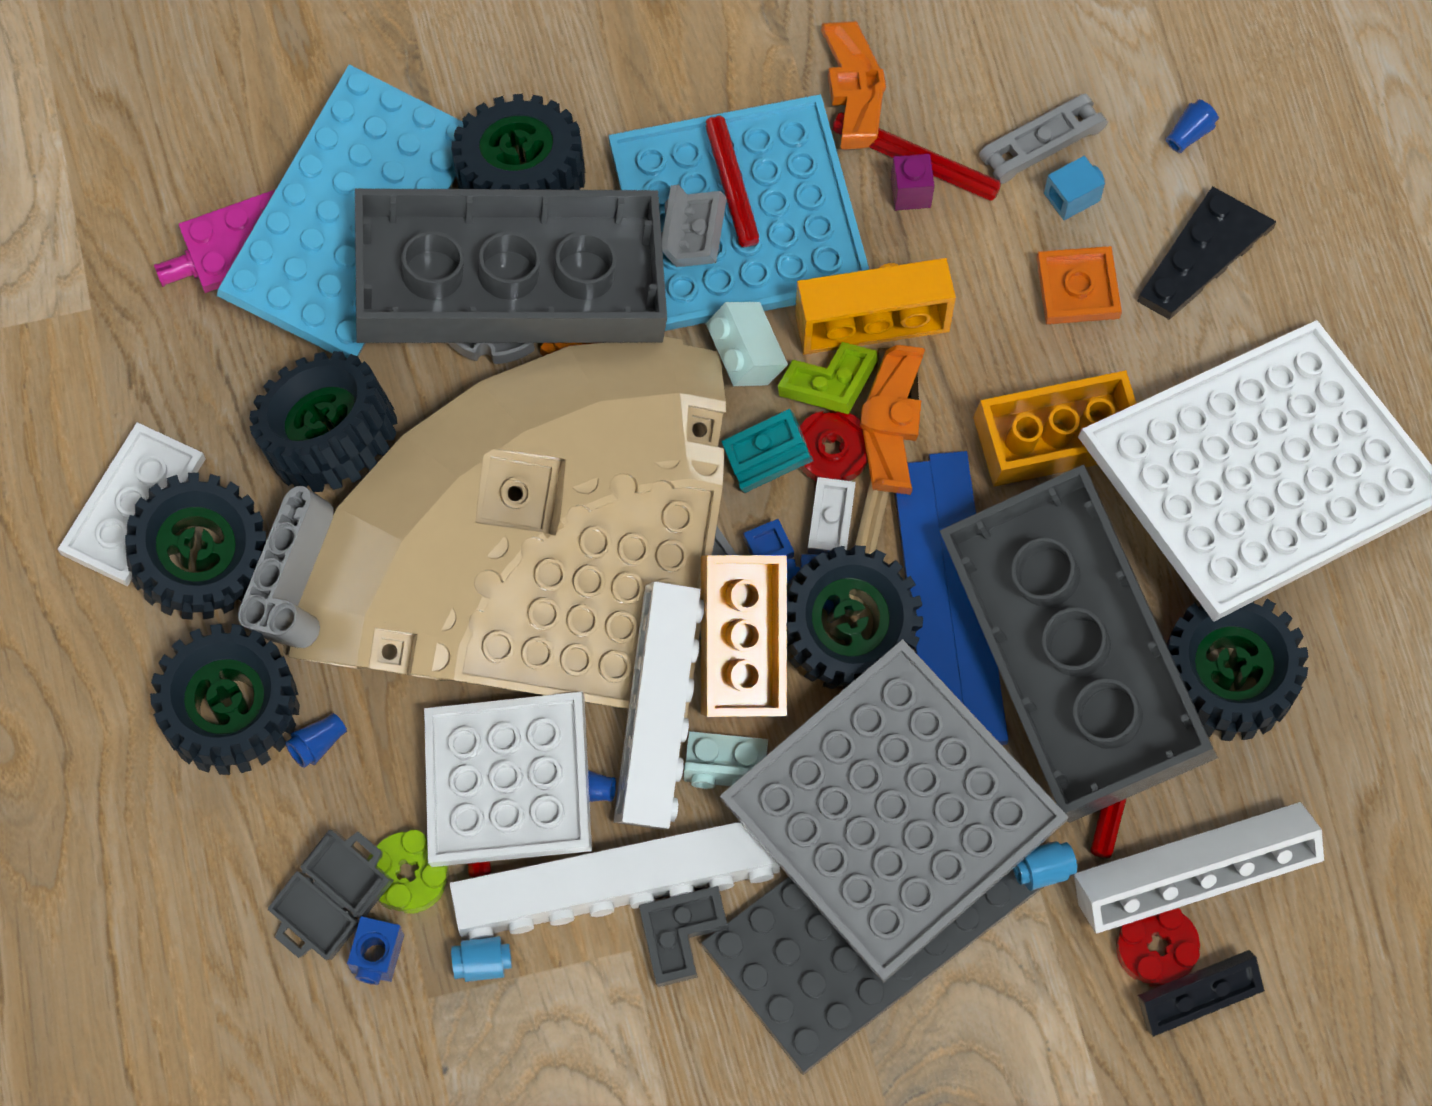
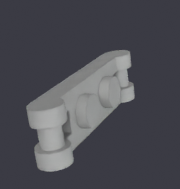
[979,94,1108,184]

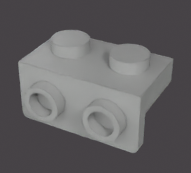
[661,185,727,267]

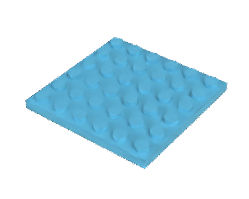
[608,94,869,331]

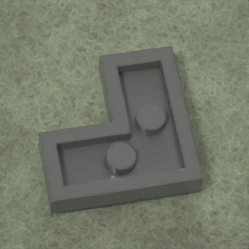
[639,886,728,987]

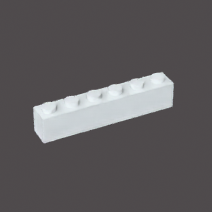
[613,581,704,829]
[1074,802,1324,934]

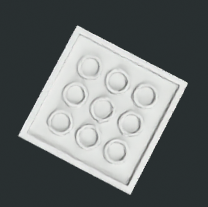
[424,692,592,867]

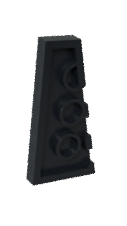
[1137,186,1277,320]

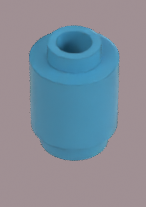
[1013,841,1077,891]
[451,936,512,982]

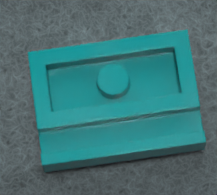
[722,409,814,493]

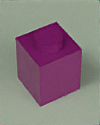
[891,154,935,211]

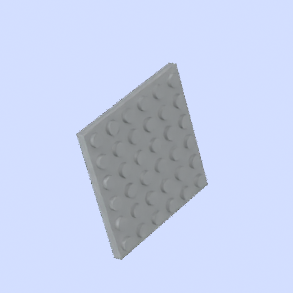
[720,639,1069,983]

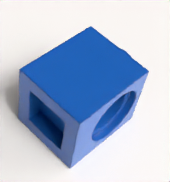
[347,916,405,985]

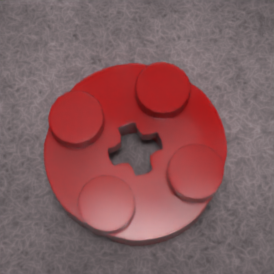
[800,411,868,482]
[1116,908,1200,988]

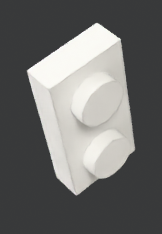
[807,477,856,555]

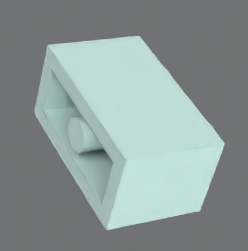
[706,302,788,387]

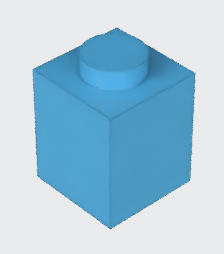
[1044,155,1105,221]

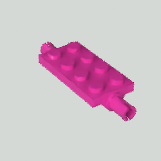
[154,189,276,293]

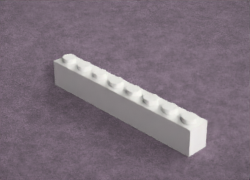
[450,822,780,940]

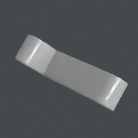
[238,486,334,648]

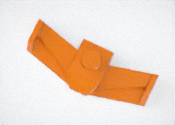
[821,21,886,149]
[860,345,925,495]

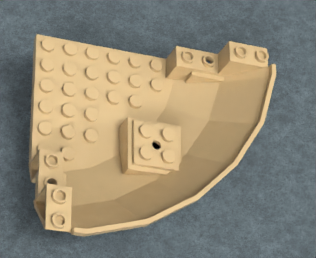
[288,336,726,718]

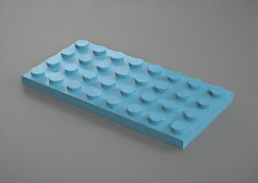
[217,64,464,358]

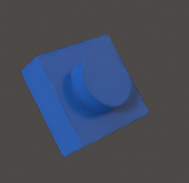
[743,519,794,559]

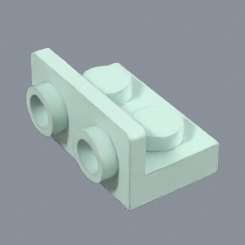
[684,731,768,789]

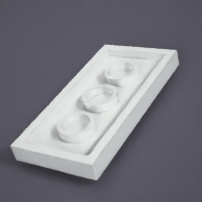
[58,422,205,587]

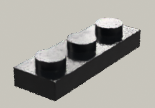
[1137,950,1264,1037]

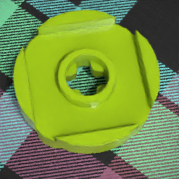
[368,830,449,914]

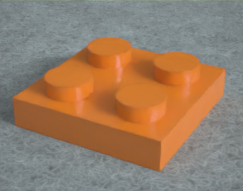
[1036,246,1122,324]

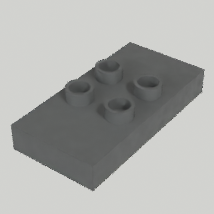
[355,189,667,343]
[940,464,1218,823]

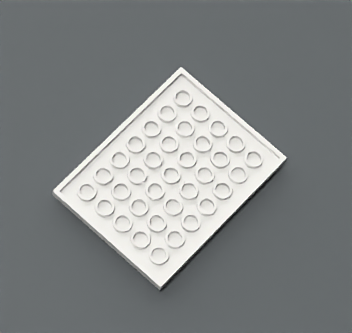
[1078,320,1432,622]

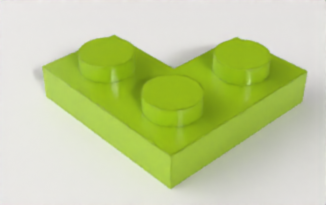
[778,342,878,414]

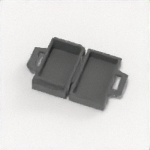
[268,830,393,960]

